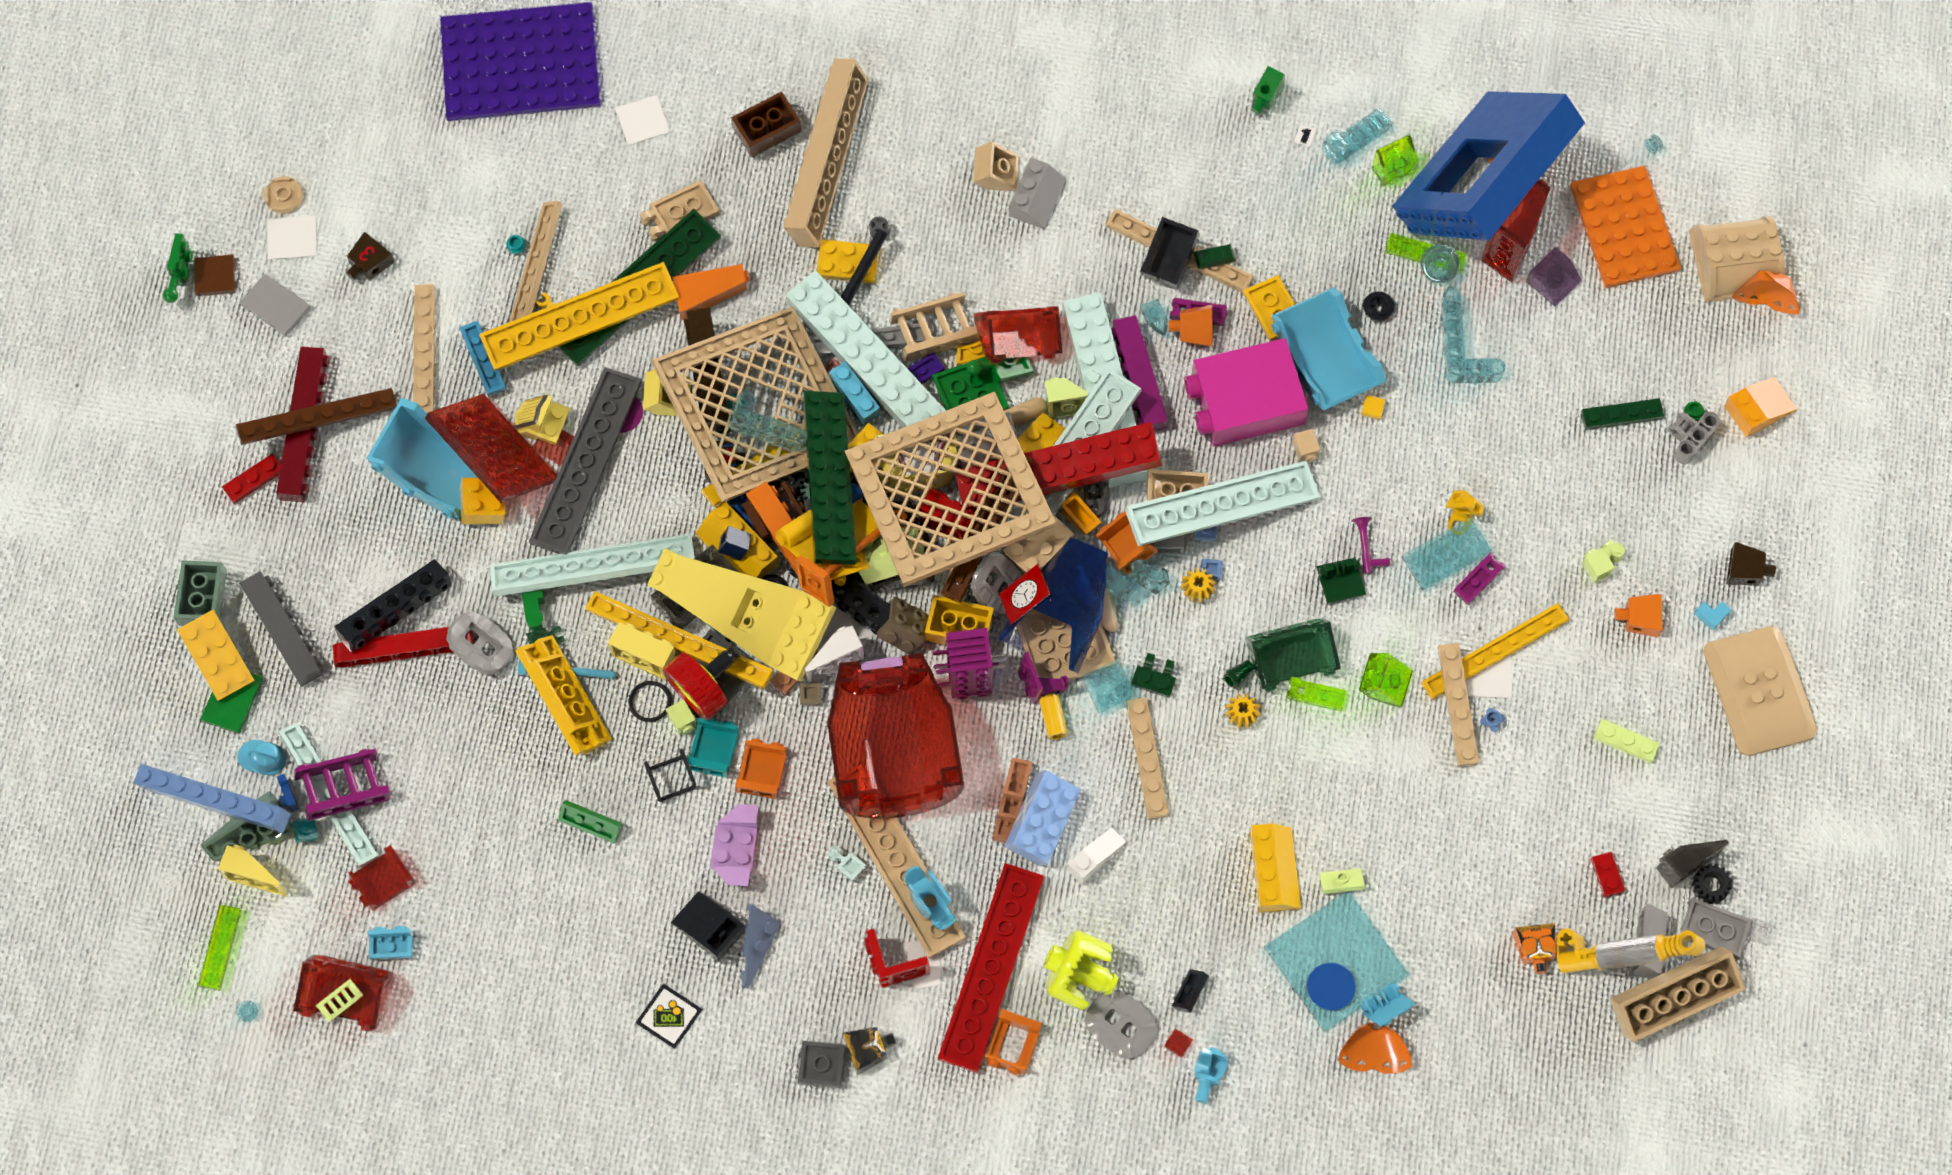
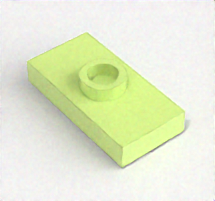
[1319,868,1365,894]

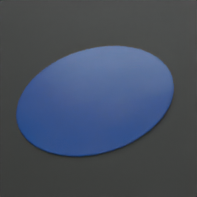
[1307,963,1356,1010]

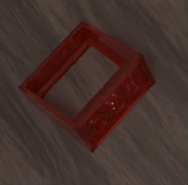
[1481,179,1551,283]

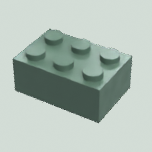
[173,560,227,626]

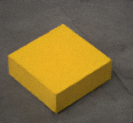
[1361,395,1385,420]

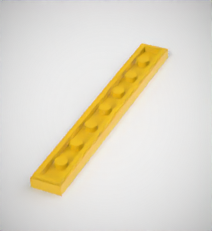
[1421,603,1569,700]

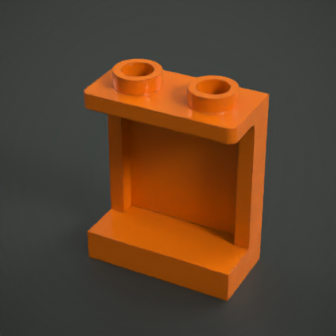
[1096,511,1158,576]
[735,739,787,800]

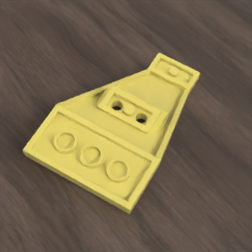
[647,548,837,682]

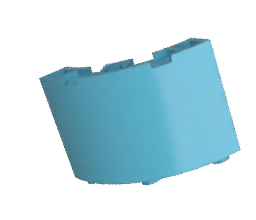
[1271,287,1387,411]
[366,398,495,520]

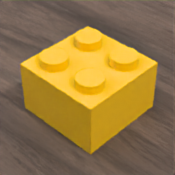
[459,478,505,524]

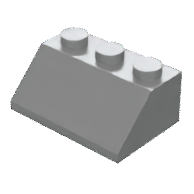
[1009,157,1066,229]
[1632,904,1670,978]

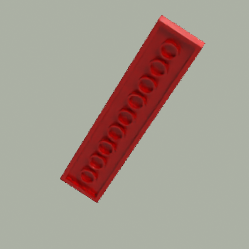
[937,863,1045,1073]

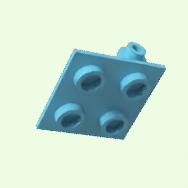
[1360,983,1415,1027]

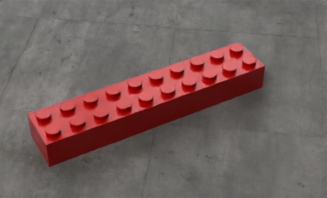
[955,422,1163,512]

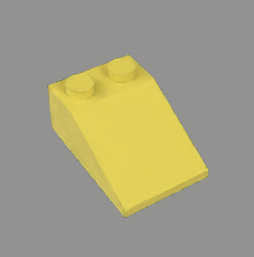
[218,845,287,897]

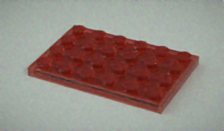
[425,394,557,503]

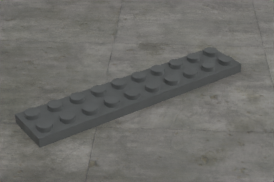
[529,367,642,555]

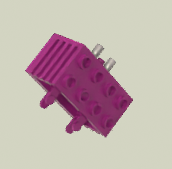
[933,628,1007,700]

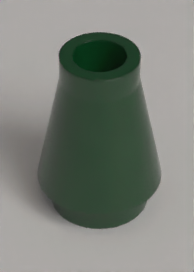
[1224,660,1254,688]

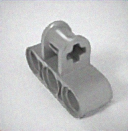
[1668,412,1720,464]

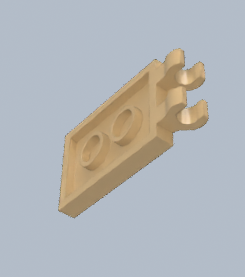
[640,180,719,241]

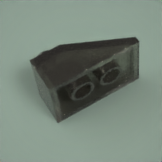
[1656,839,1729,888]

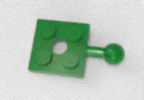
[162,233,193,303]
[966,338,1034,383]

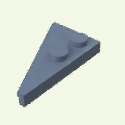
[741,904,781,989]

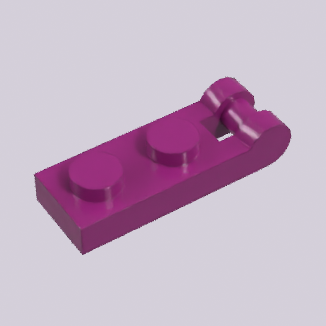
[1169,298,1227,327]
[1453,553,1506,605]

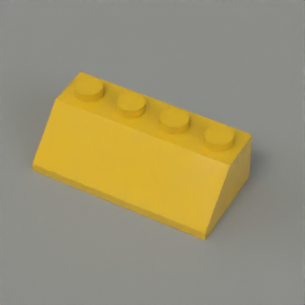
[696,502,779,579]
[1250,824,1301,913]

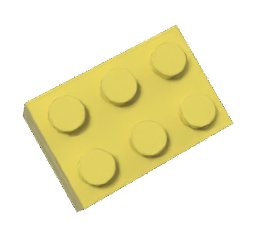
[608,622,677,681]

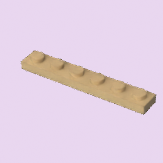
[1437,643,1479,767]
[1126,697,1168,820]

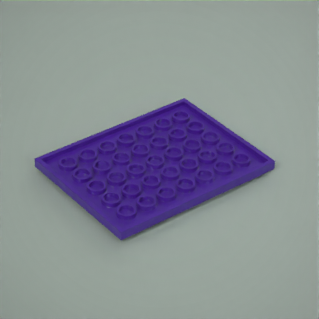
[440,2,601,121]

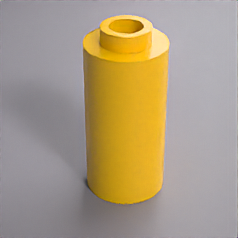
[1039,692,1068,740]

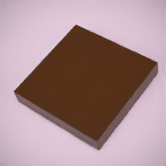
[194,254,236,296]

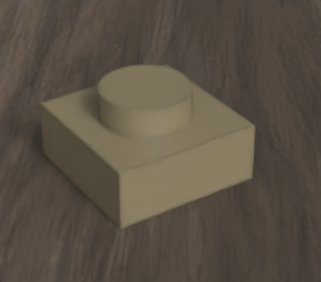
[800,683,821,705]

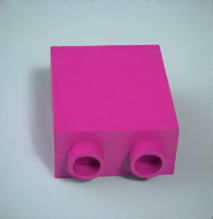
[1184,338,1308,447]

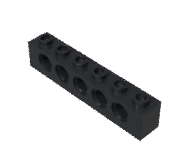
[334,559,452,653]
[787,562,890,635]

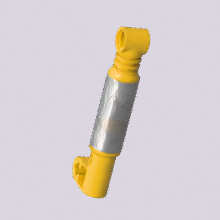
[1556,928,1705,973]

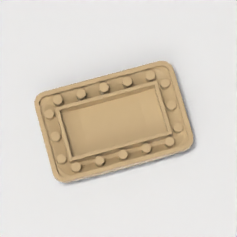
[1703,626,1817,756]

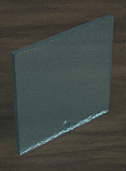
[1264,891,1409,1032]

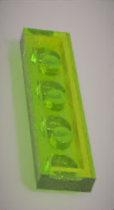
[1384,233,1466,273]
[198,905,242,991]

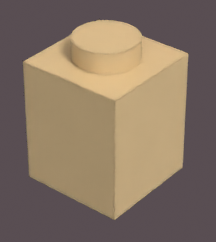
[1292,429,1320,463]

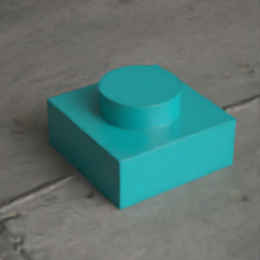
[292,819,318,843]

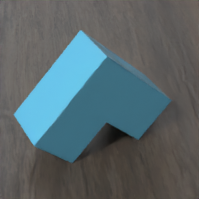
[1694,601,1732,631]

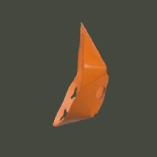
[1732,270,1800,314]
[1338,1023,1412,1074]

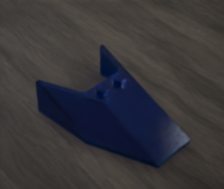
[998,537,1108,673]

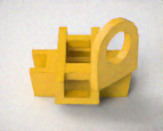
[1445,490,1484,536]

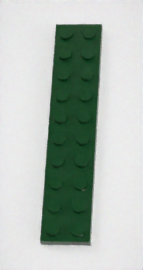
[558,209,721,367]
[803,391,857,565]

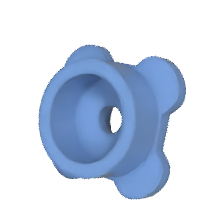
[1480,708,1505,732]

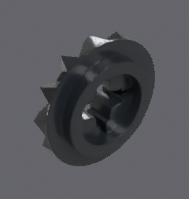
[1363,291,1395,322]

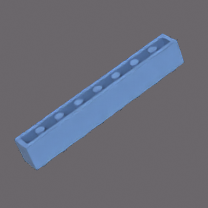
[133,764,291,833]

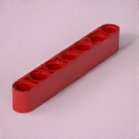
[332,627,475,668]

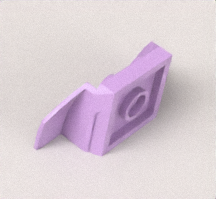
[710,804,759,886]

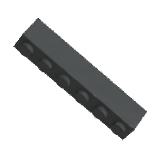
[239,571,323,687]

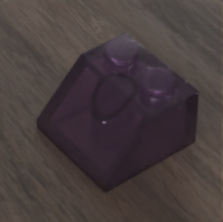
[1526,246,1582,307]

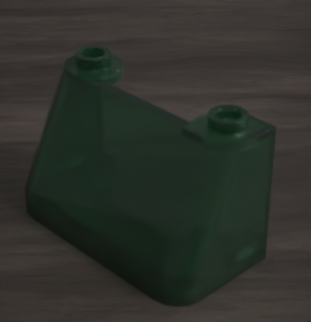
[1245,618,1341,691]

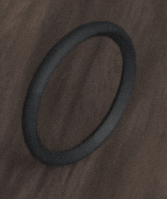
[628,681,672,722]

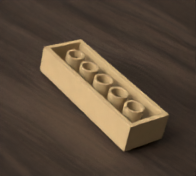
[1609,946,1746,1042]

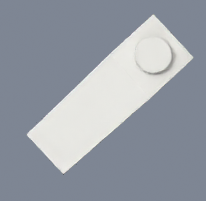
[1067,828,1126,885]

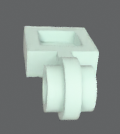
[827,845,866,882]

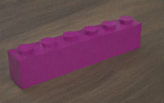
[1111,315,1168,432]

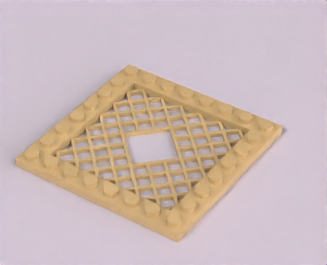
[651,306,858,503]
[845,392,1057,587]

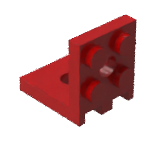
[863,928,930,988]

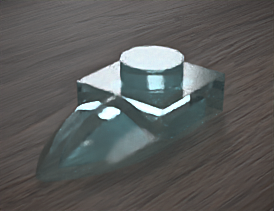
[1140,299,1168,336]

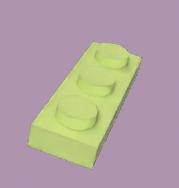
[1593,719,1660,763]

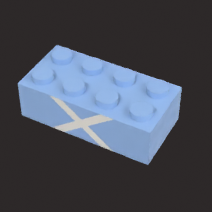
[1004,770,1081,866]

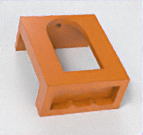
[985,1009,1042,1076]

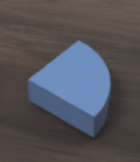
[1201,559,1222,582]

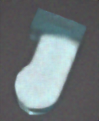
[1131,560,1170,594]

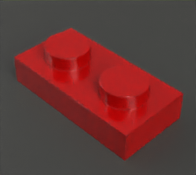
[1590,852,1625,898]

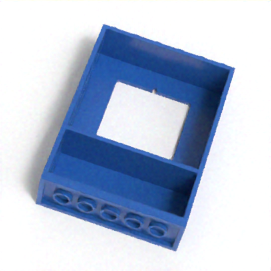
[1392,91,1585,241]

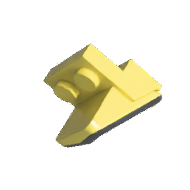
[515,395,570,446]

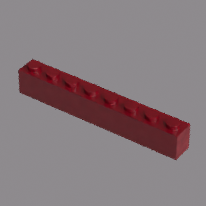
[276,346,330,503]

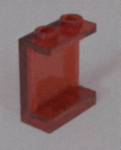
[348,845,416,911]

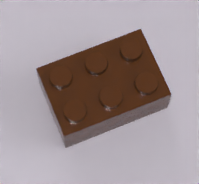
[731,91,802,158]

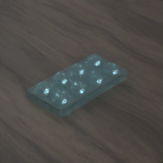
[1402,517,1492,591]

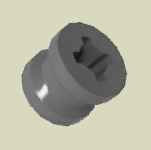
[869,216,889,238]

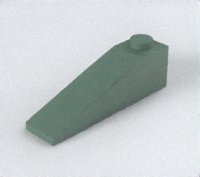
[201,791,294,861]

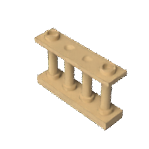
[889,292,981,362]

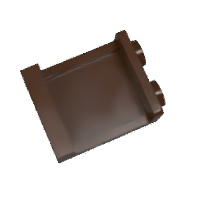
[742,481,806,542]

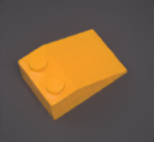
[1724,377,1797,438]

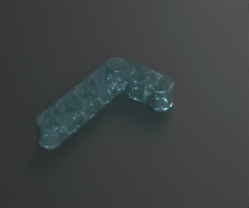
[1441,287,1506,383]

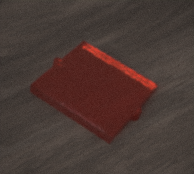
[531,429,574,466]

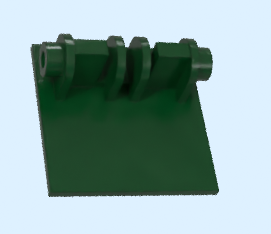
[1316,557,1366,604]

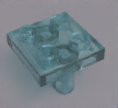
[1081,659,1136,714]

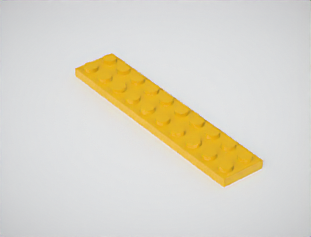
[479,262,679,371]

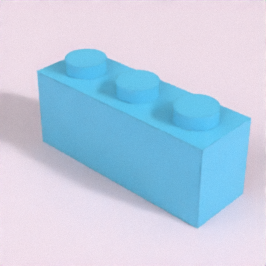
[829,361,880,426]

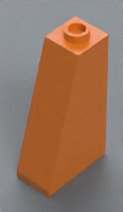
[673,264,750,320]

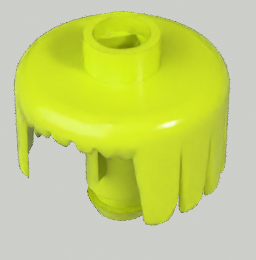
[1043,930,1118,1010]

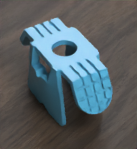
[904,866,956,930]

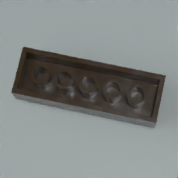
[684,308,731,433]

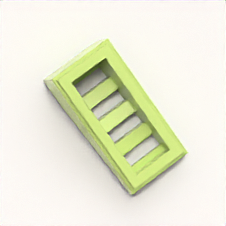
[316,979,363,1022]

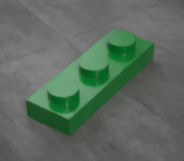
[558,800,622,844]

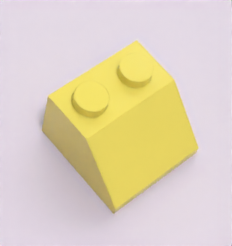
[643,369,691,416]

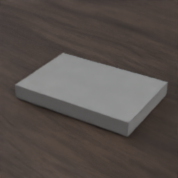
[239,274,311,337]
[1680,898,1752,960]

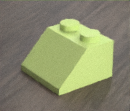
[1045,377,1088,419]

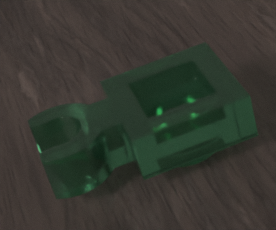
[526,626,565,644]

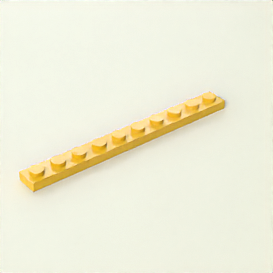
[585,591,774,689]

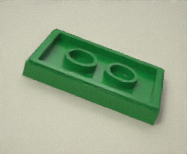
[200,673,263,734]

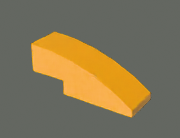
[1059,492,1102,535]

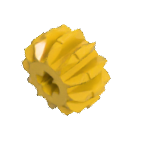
[1181,567,1216,603]
[1226,693,1260,728]

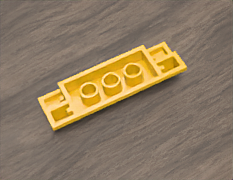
[515,635,612,756]

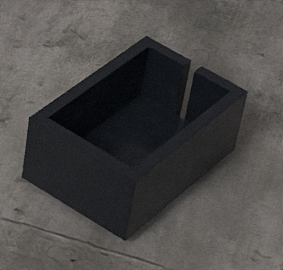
[1140,217,1200,289]

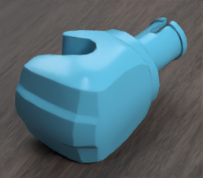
[1194,1047,1228,1104]

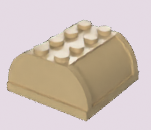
[1689,216,1785,302]

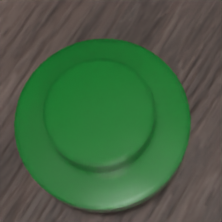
[1684,401,1704,421]

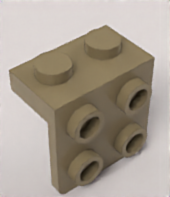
[877,597,927,656]

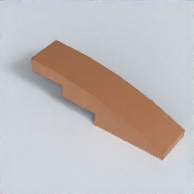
[992,757,1032,843]

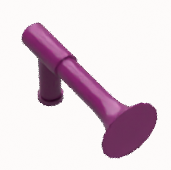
[1351,517,1390,574]

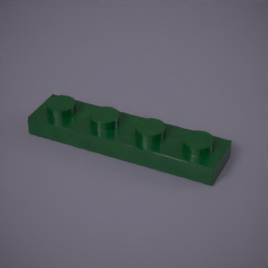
[1581,398,1664,430]

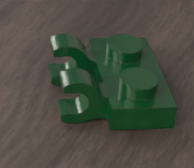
[1131,653,1176,698]

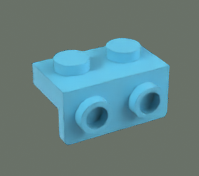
[368,926,413,960]

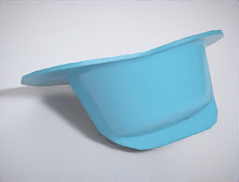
[237,740,286,775]

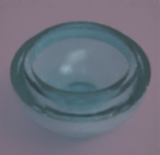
[1420,244,1460,284]

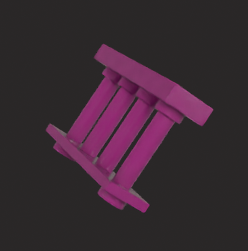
[294,748,390,821]

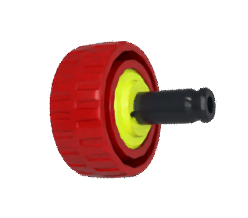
[663,646,740,720]

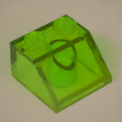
[1372,134,1419,187]
[1359,653,1413,708]

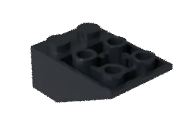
[671,891,745,962]

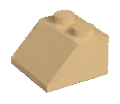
[973,141,1019,191]

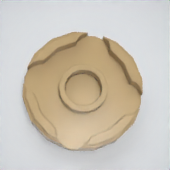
[263,176,304,214]

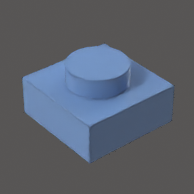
[1195,526,1217,542]

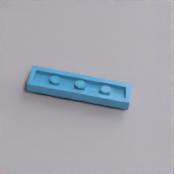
[459,320,507,397]

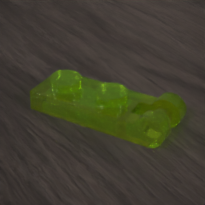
[1286,677,1347,712]

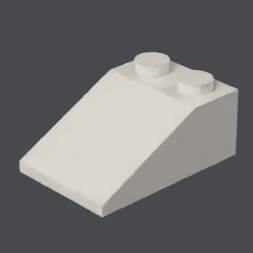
[805,626,864,683]

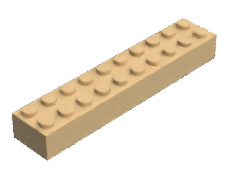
[784,58,869,248]

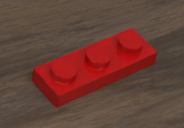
[222,453,281,504]

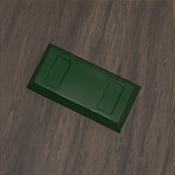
[1193,244,1236,270]

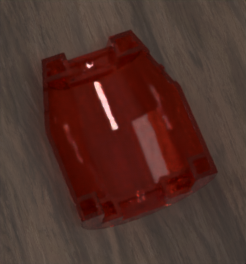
[827,653,964,819]

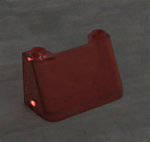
[973,306,1063,364]
[293,955,393,1031]

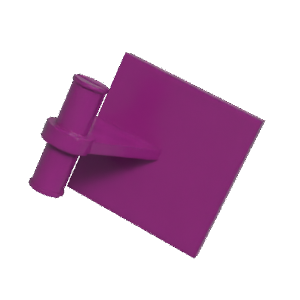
[1018,652,1069,704]

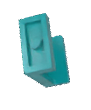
[687,718,739,778]

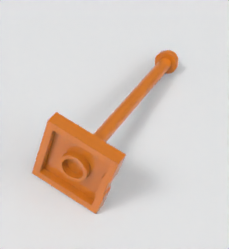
[795,509,907,607]

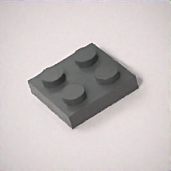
[798,1040,845,1088]

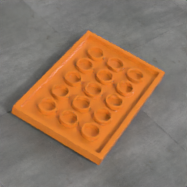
[1570,166,1681,288]

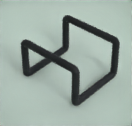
[644,748,697,802]

